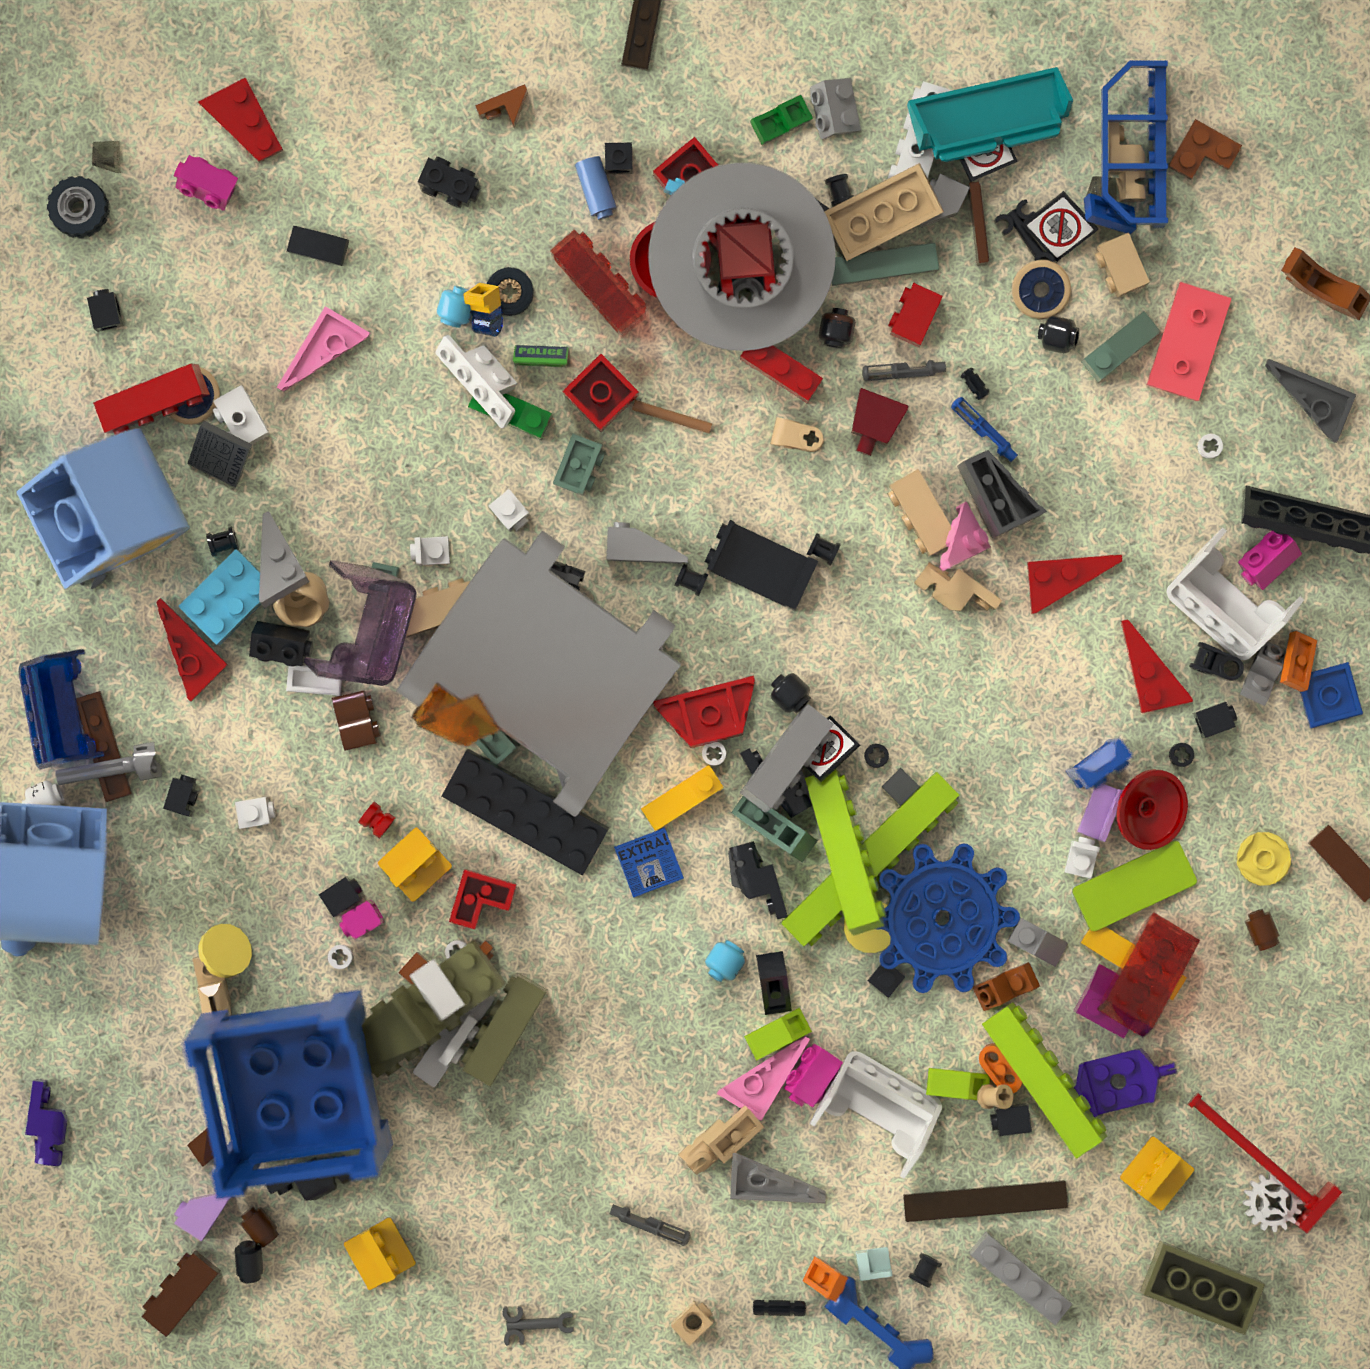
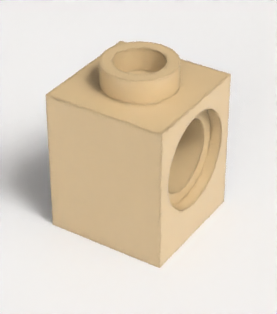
[671,1301,713,1346]

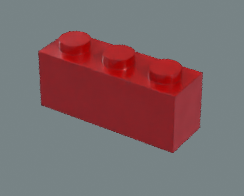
[740,345,823,403]

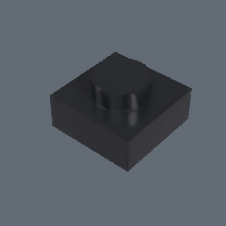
[867,964,905,998]

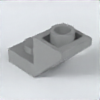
[1240,641,1286,706]

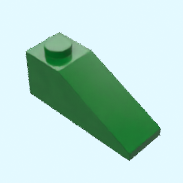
[468,394,553,441]

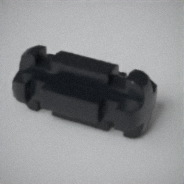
[961,367,990,400]

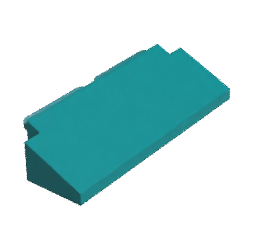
[907,67,1073,162]

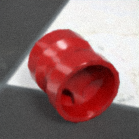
[358,801,396,839]

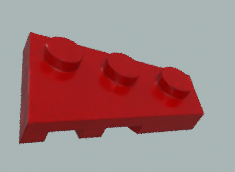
[198,77,283,162]

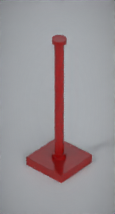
[1187,1093,1343,1233]

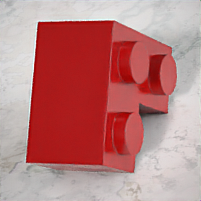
[449,869,517,929]

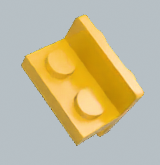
[378,827,452,902]
[1120,1136,1194,1211]
[344,1217,416,1290]

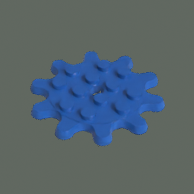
[876,843,1020,993]

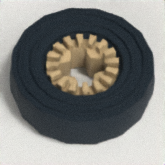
[485,267,534,316]

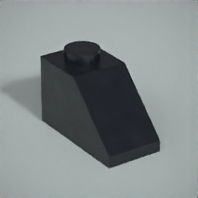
[756,951,792,1015]

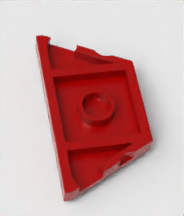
[653,675,755,748]

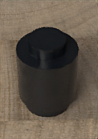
[234,1240,263,1283]

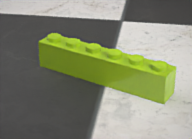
[805,769,886,936]
[982,1002,1107,1159]

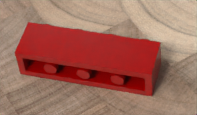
[93,363,210,435]

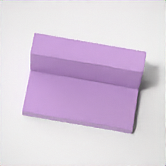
[1077,784,1123,842]

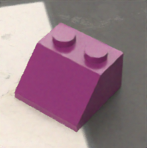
[1073,964,1147,1038]

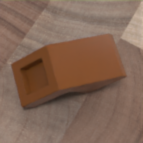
[973,962,1040,1011]

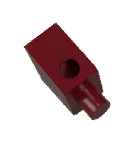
[851,388,909,456]

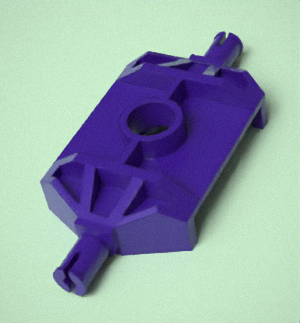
[1074,1048,1177,1117]

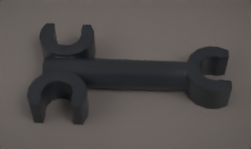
[994,199,1055,262]

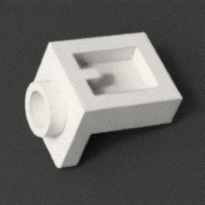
[489,489,530,531]
[410,536,450,566]
[235,797,276,829]
[1064,837,1100,879]

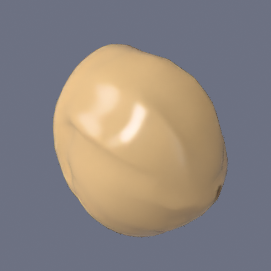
[273,571,330,627]

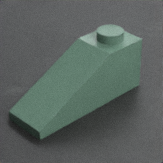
[1081,311,1161,382]
[731,796,818,863]

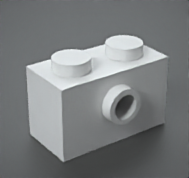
[212,385,270,444]

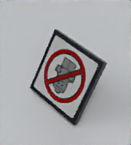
[960,144,1018,182]
[1022,191,1099,262]
[806,715,861,782]

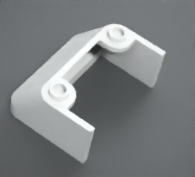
[1167,528,1304,660]
[810,1051,942,1179]

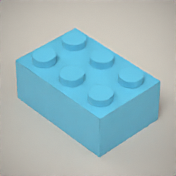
[178,549,262,646]

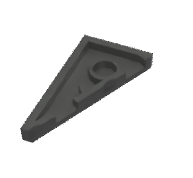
[1265,359,1356,443]

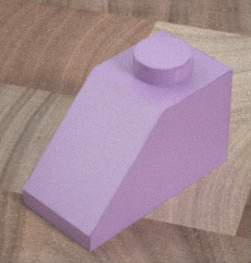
[174,1193,231,1241]

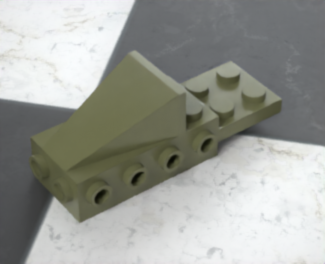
[362,940,506,1078]

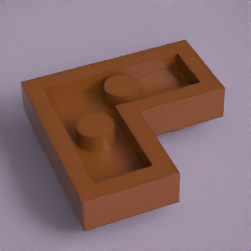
[1168,119,1242,180]

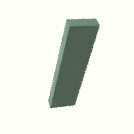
[832,243,939,286]

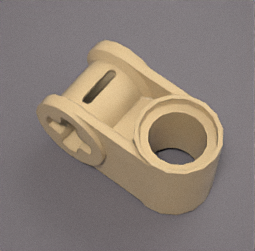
[770,417,824,452]

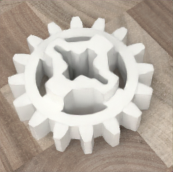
[1243,1173,1303,1232]

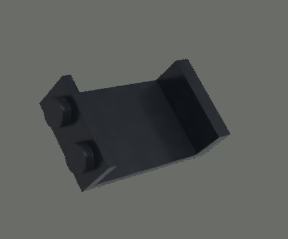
[705,520,818,611]

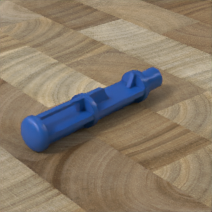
[951,397,1018,463]

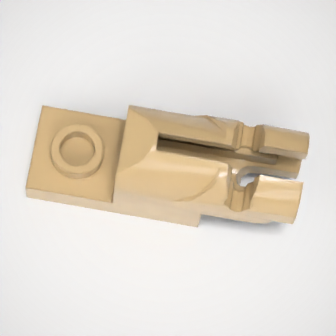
[1108,122,1146,202]
[914,562,1002,612]
[192,956,232,1016]
[678,1105,764,1175]

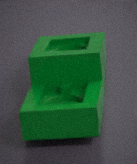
[750,95,813,145]

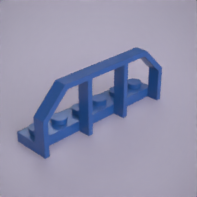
[1101,60,1168,228]

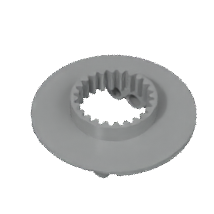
[649,163,835,351]

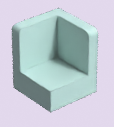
[856,1247,893,1281]

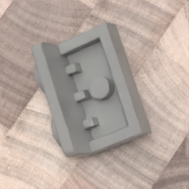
[810,78,861,139]

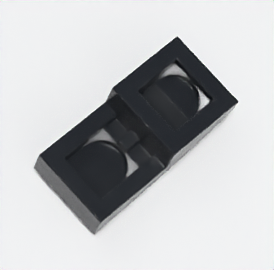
[286,225,349,266]

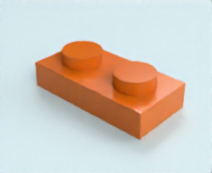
[1280,631,1317,692]
[802,1257,848,1302]

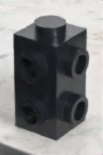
[418,156,481,208]
[249,621,313,667]

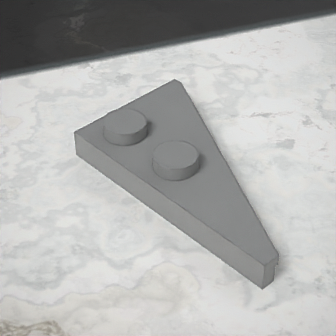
[259,511,310,608]

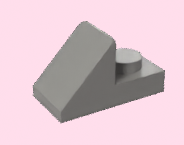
[1008,917,1068,967]

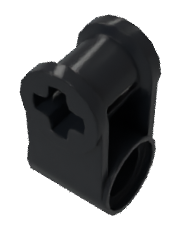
[1189,642,1244,681]

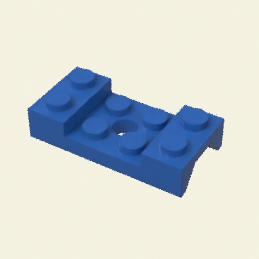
[1065,738,1133,789]

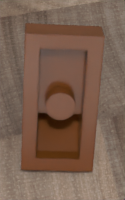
[475,84,528,128]

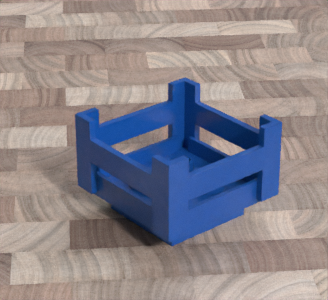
[182,990,393,1199]

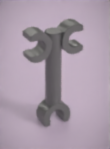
[502,1305,574,1346]

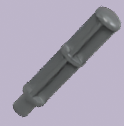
[862,360,946,382]
[609,1204,690,1246]

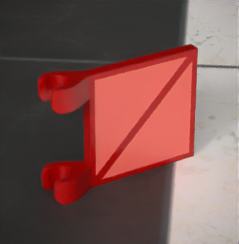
[716,221,776,299]

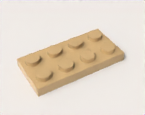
[824,163,944,261]

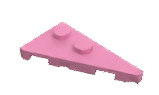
[277,306,370,392]
[940,501,991,571]
[717,1036,810,1121]

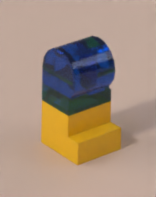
[463,283,503,337]

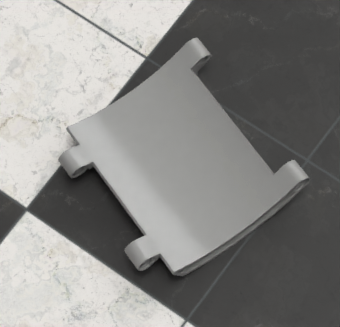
[396,530,681,817]

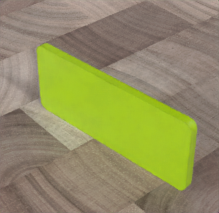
[1072,841,1197,931]

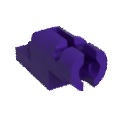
[25,1079,68,1166]

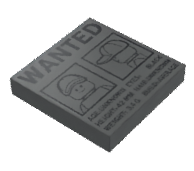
[187,421,252,488]

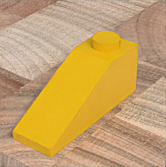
[641,765,724,831]

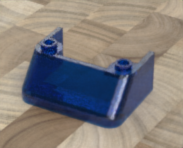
[19,649,104,770]

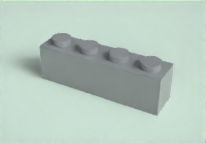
[739,704,834,812]
[969,1232,1072,1325]

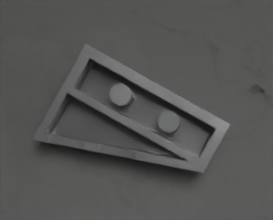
[957,450,1047,539]

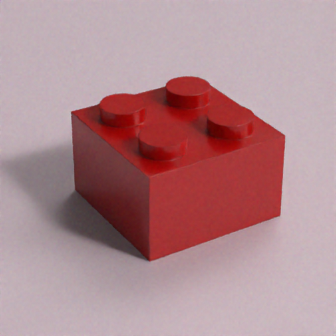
[562,354,639,432]

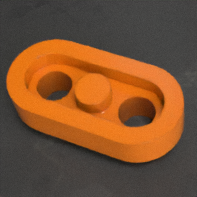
[979,1043,1023,1093]

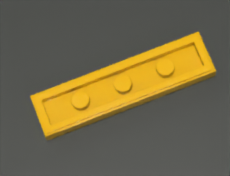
[1080,927,1187,1000]

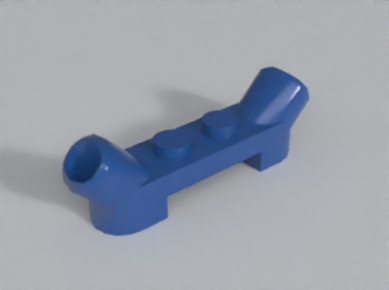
[824,1276,933,1369]

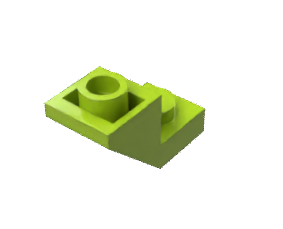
[744,1008,812,1061]
[926,1068,990,1100]

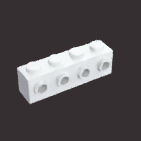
[888,81,952,179]

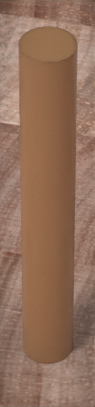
[632,400,712,433]

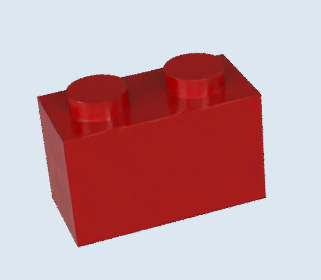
[888,283,943,348]

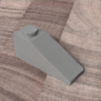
[607,522,688,564]

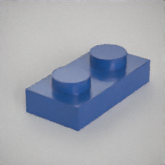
[1084,193,1137,235]

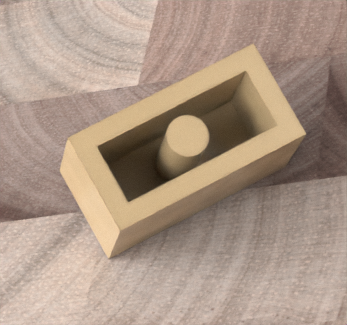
[1094,233,1150,298]

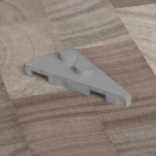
[730,1153,826,1203]

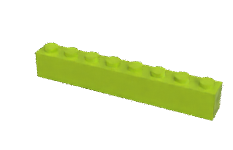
[781,772,959,947]

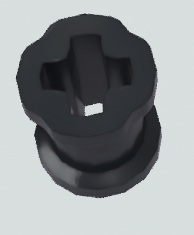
[824,174,854,207]
[206,526,239,557]
[806,533,841,566]
[674,564,709,596]
[908,1252,942,1288]

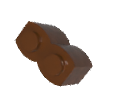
[332,690,381,751]

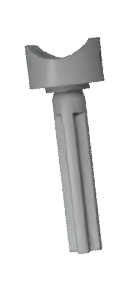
[55,742,162,785]

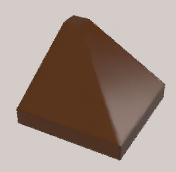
[187,1128,214,1167]

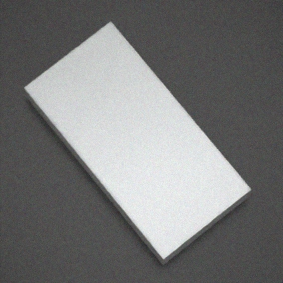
[286,665,343,696]
[410,959,464,1021]

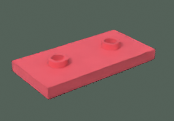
[1146,282,1232,402]

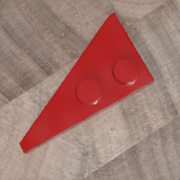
[1027,554,1123,614]
[156,598,228,702]
[1121,619,1193,713]

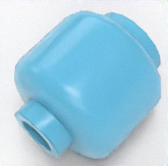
[437,286,473,328]
[705,940,745,982]

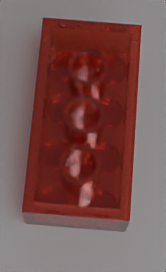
[550,229,647,338]
[1097,912,1200,1037]

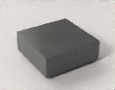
[881,768,920,806]

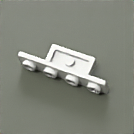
[436,335,517,428]
[413,995,495,1087]

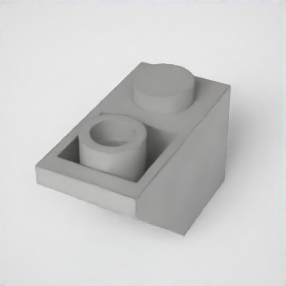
[917,174,970,228]

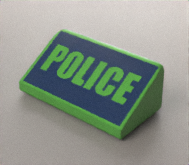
[513,345,569,367]

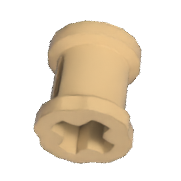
[977,1085,1014,1109]

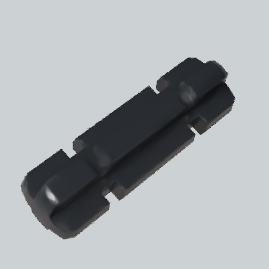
[753,1300,806,1316]

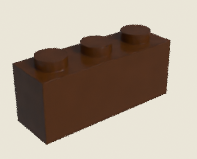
[141,1250,221,1337]

